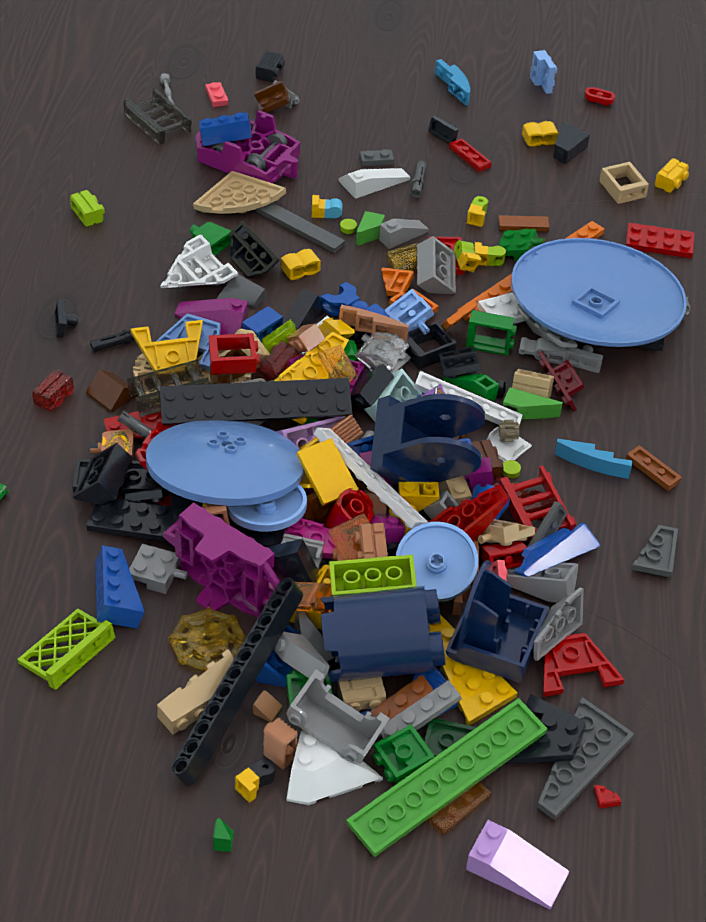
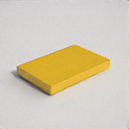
[296,438,358,506]

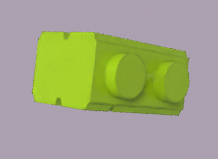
[70,190,105,227]

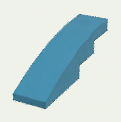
[555,439,632,479]

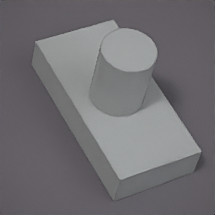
[565,345,603,373]

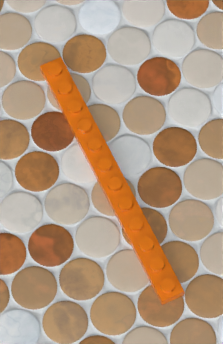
[457,221,605,323]

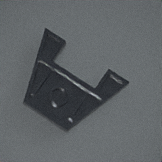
[503,694,586,765]

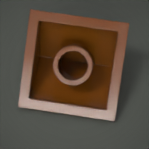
[86,369,139,413]

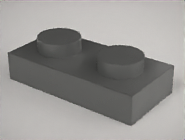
[360,149,394,166]

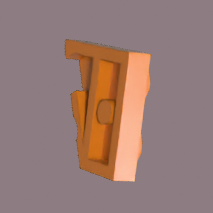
[382,267,414,297]

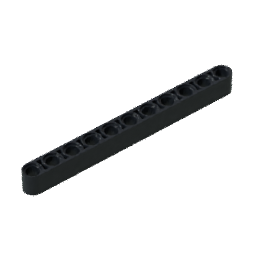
[171,577,303,786]

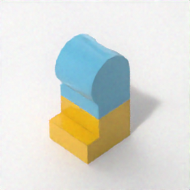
[311,195,343,218]

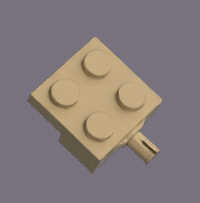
[478,519,535,546]

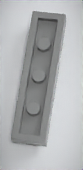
[380,680,462,739]

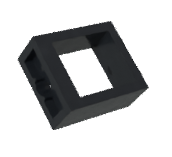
[400,321,457,370]

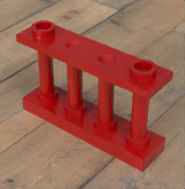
[500,466,576,545]

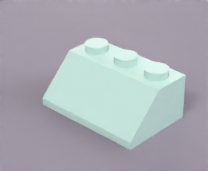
[364,369,422,422]

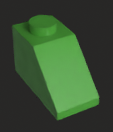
[356,211,385,245]

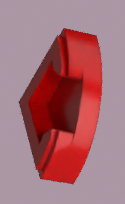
[593,785,622,808]

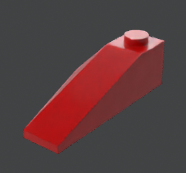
[431,484,510,543]

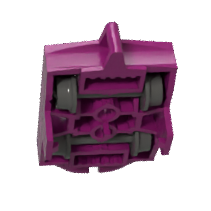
[195,110,300,184]

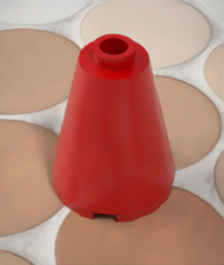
[325,488,374,533]

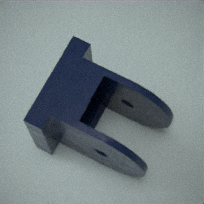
[370,394,485,485]

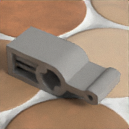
[519,337,567,364]

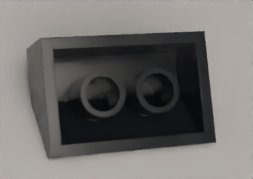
[73,443,133,505]

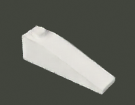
[338,168,411,199]

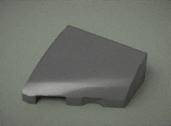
[217,274,265,308]

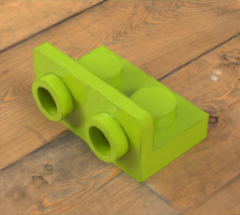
[262,319,296,359]

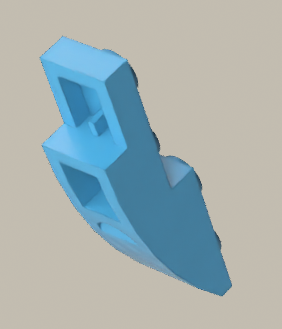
[435,59,470,106]

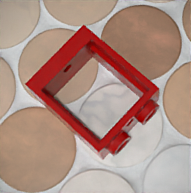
[209,333,260,375]

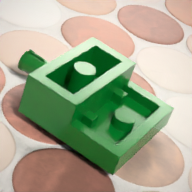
[498,229,545,261]

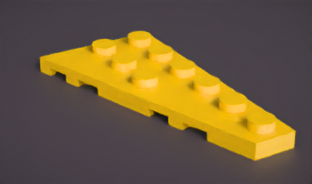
[274,331,349,425]

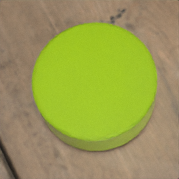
[340,219,357,234]
[501,460,521,479]

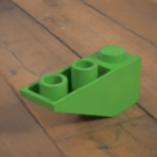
[503,387,563,420]

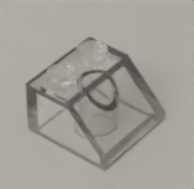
[355,332,410,371]

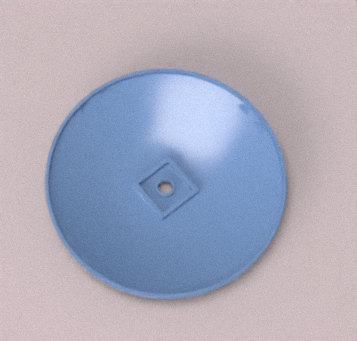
[511,238,687,347]

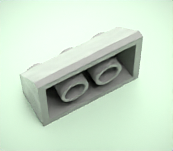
[417,236,456,294]

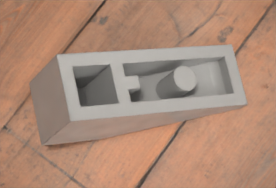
[379,219,429,249]
[274,632,330,682]

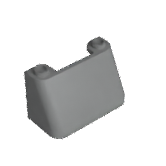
[287,669,390,763]

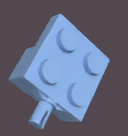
[530,50,557,94]
[385,289,434,334]

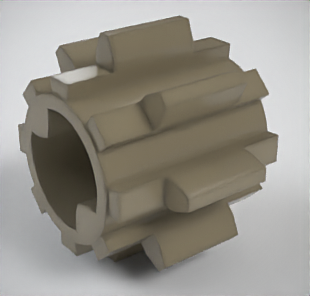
[499,420,519,442]

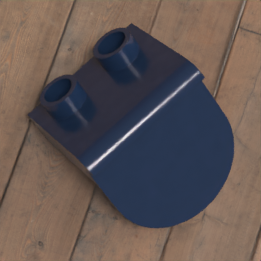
[446,560,549,683]

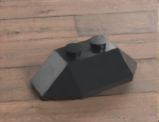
[230,221,280,278]

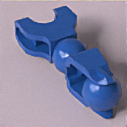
[319,282,391,335]

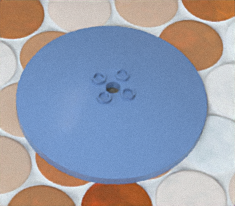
[146,420,304,506]

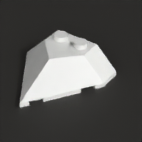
[160,234,238,288]
[287,729,383,805]

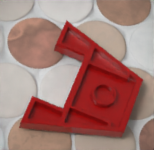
[543,633,625,697]

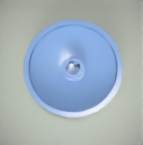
[227,485,307,531]
[396,522,478,602]

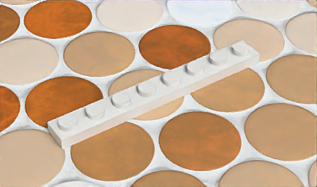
[314,428,428,529]

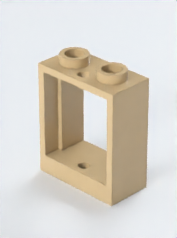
[599,162,649,204]

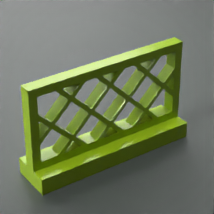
[17,609,115,690]

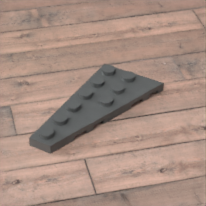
[537,697,634,820]

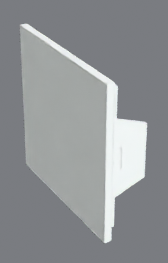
[486,427,532,463]

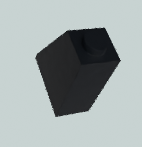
[553,121,590,164]
[282,288,325,330]
[350,363,394,410]

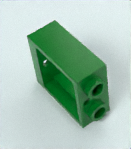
[466,310,517,356]

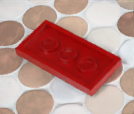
[626,223,695,258]

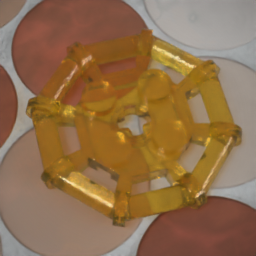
[168,607,247,671]

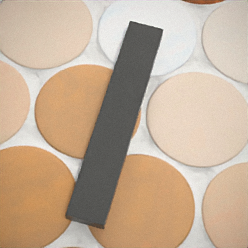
[255,202,345,253]

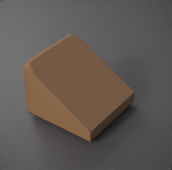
[253,690,283,722]

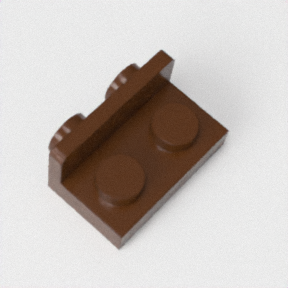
[254,81,289,113]

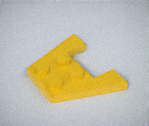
[131,320,203,377]

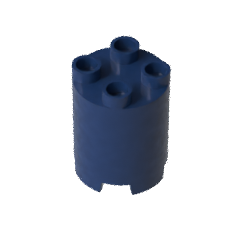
[321,586,446,683]

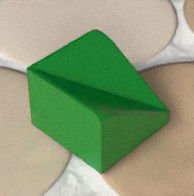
[213,818,234,852]

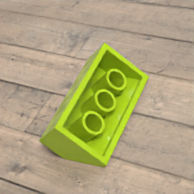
[330,554,417,596]

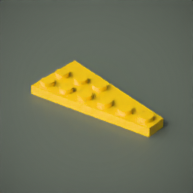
[430,615,518,726]

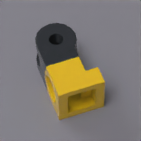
[235,759,275,803]

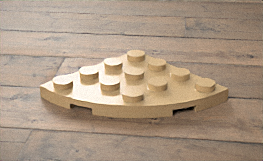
[193,171,286,214]

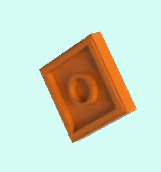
[441,300,477,331]

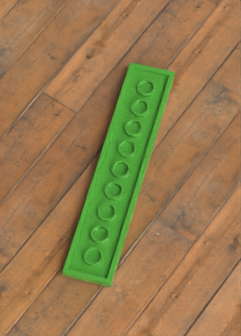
[346,698,547,857]

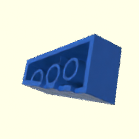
[95,545,145,629]

